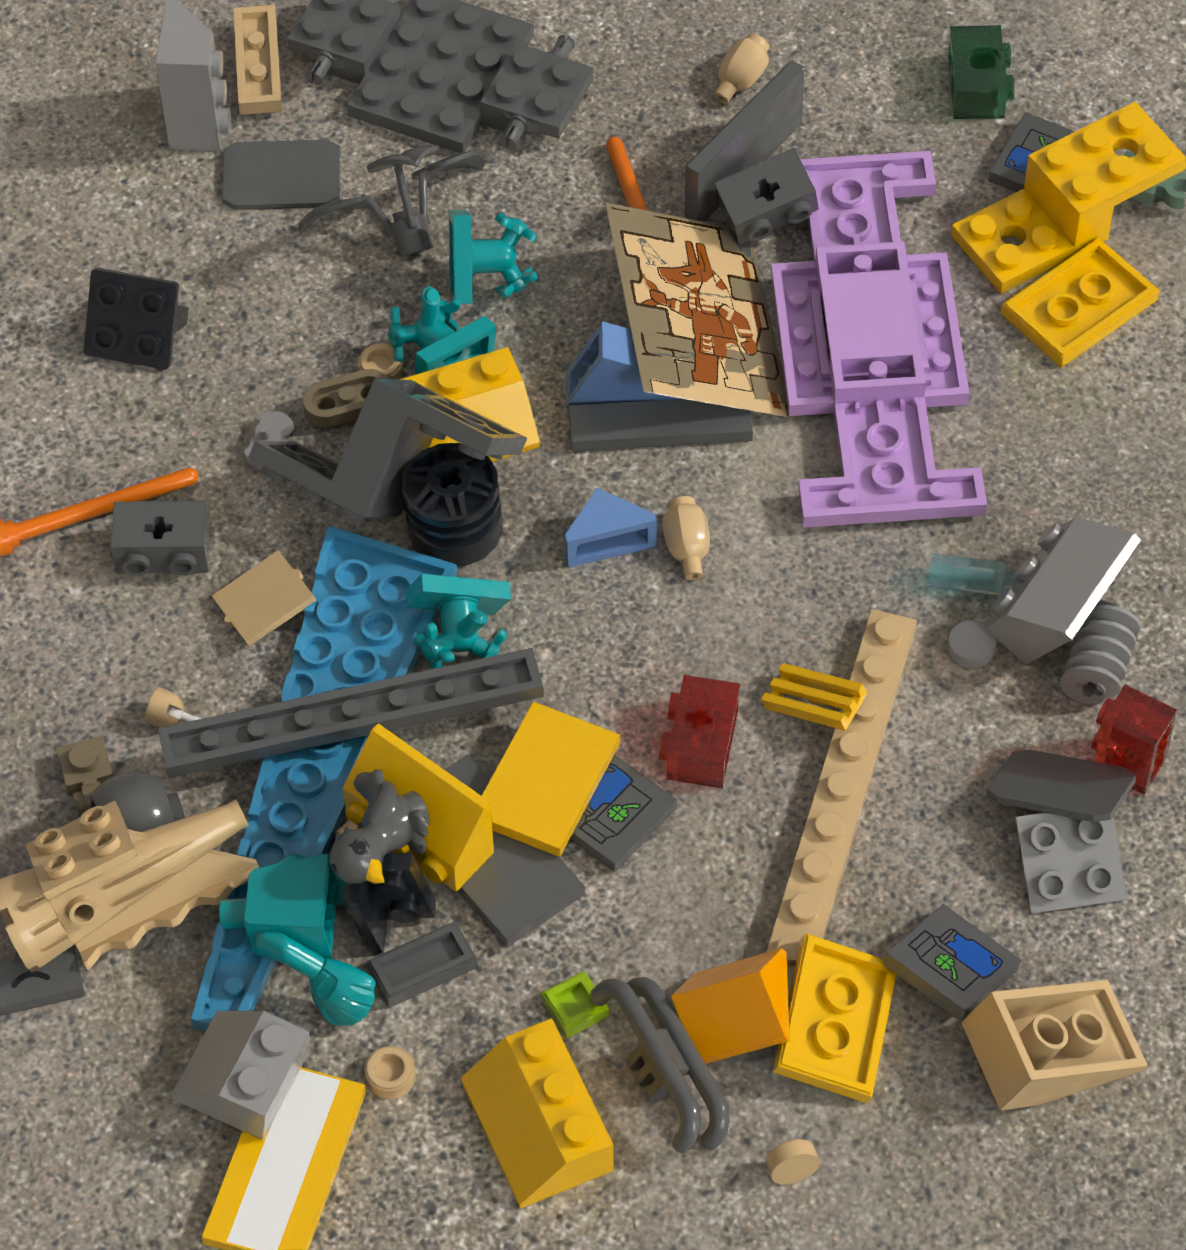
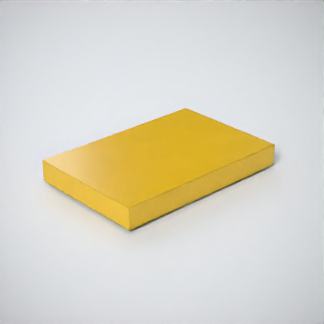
[1001,237,1160,368]
[482,701,620,857]
[772,933,896,1103]

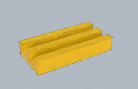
[761,663,867,731]

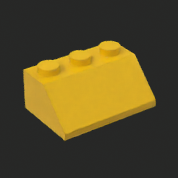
[400,347,540,462]
[343,723,494,892]
[461,1018,614,1209]

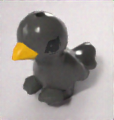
[330,769,429,884]

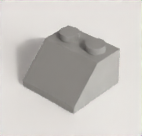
[171,1011,310,1140]

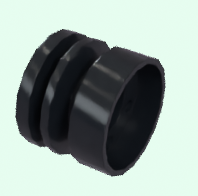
[402,443,503,566]

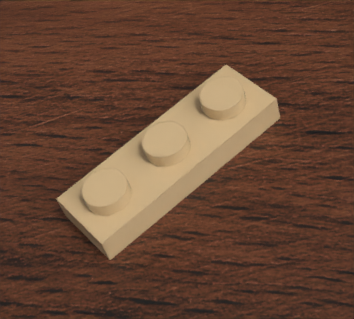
[233,5,282,115]

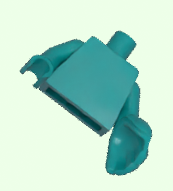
[219,854,376,1026]

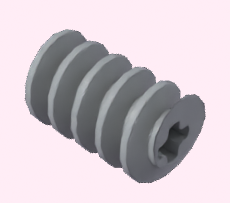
[1060,600,1141,705]

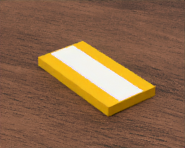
[202,1067,366,1250]

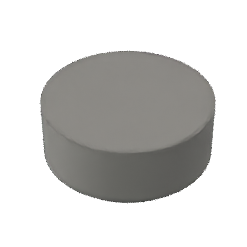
[948,620,996,668]

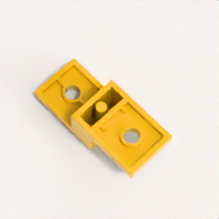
[951,101,1186,294]

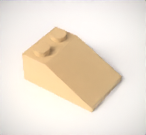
[961,980,1148,1110]

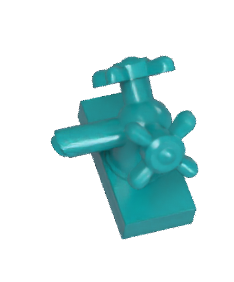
[448,210,538,304]
[388,286,496,375]
[406,574,511,670]

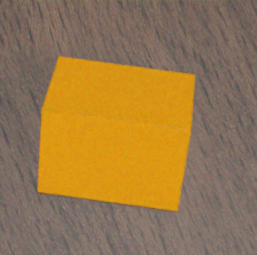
[671,948,790,1064]

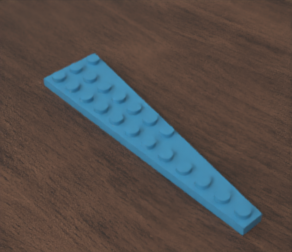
[191,526,457,1032]

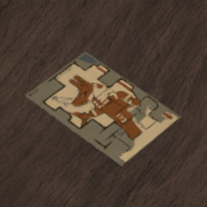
[605,202,793,418]

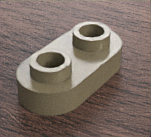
[303,369,389,428]

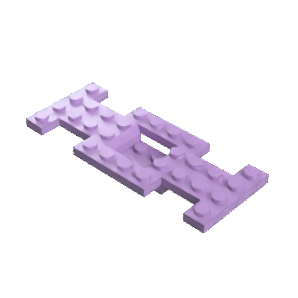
[758,151,987,528]

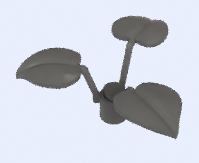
[298,145,484,258]

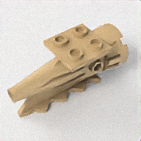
[0,800,260,972]

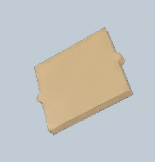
[212,550,317,647]

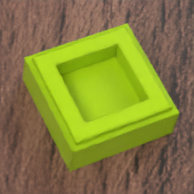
[541,971,609,1039]

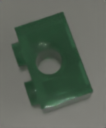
[947,25,1014,119]

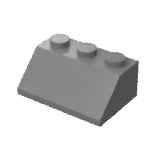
[156,0,231,151]
[985,516,1141,665]

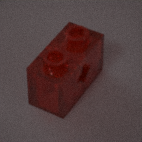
[659,675,740,789]
[1091,684,1177,795]

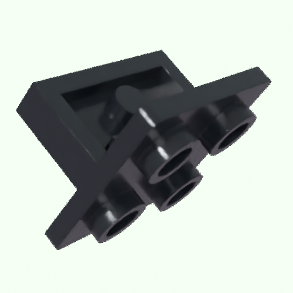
[83,268,189,370]
[343,823,436,953]

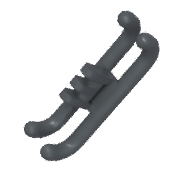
[589,977,730,1153]

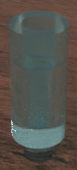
[928,553,1018,595]

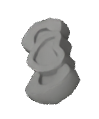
[243,411,295,471]

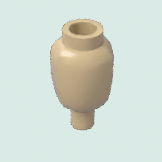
[713,33,770,105]
[662,496,710,581]

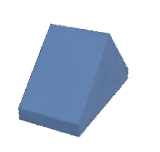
[565,488,657,568]

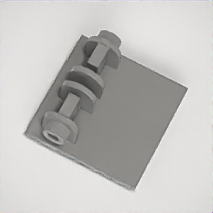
[1013,813,1127,914]

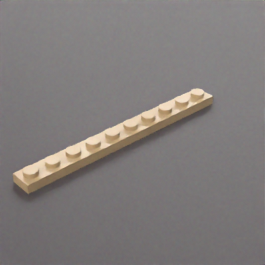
[766,609,917,996]

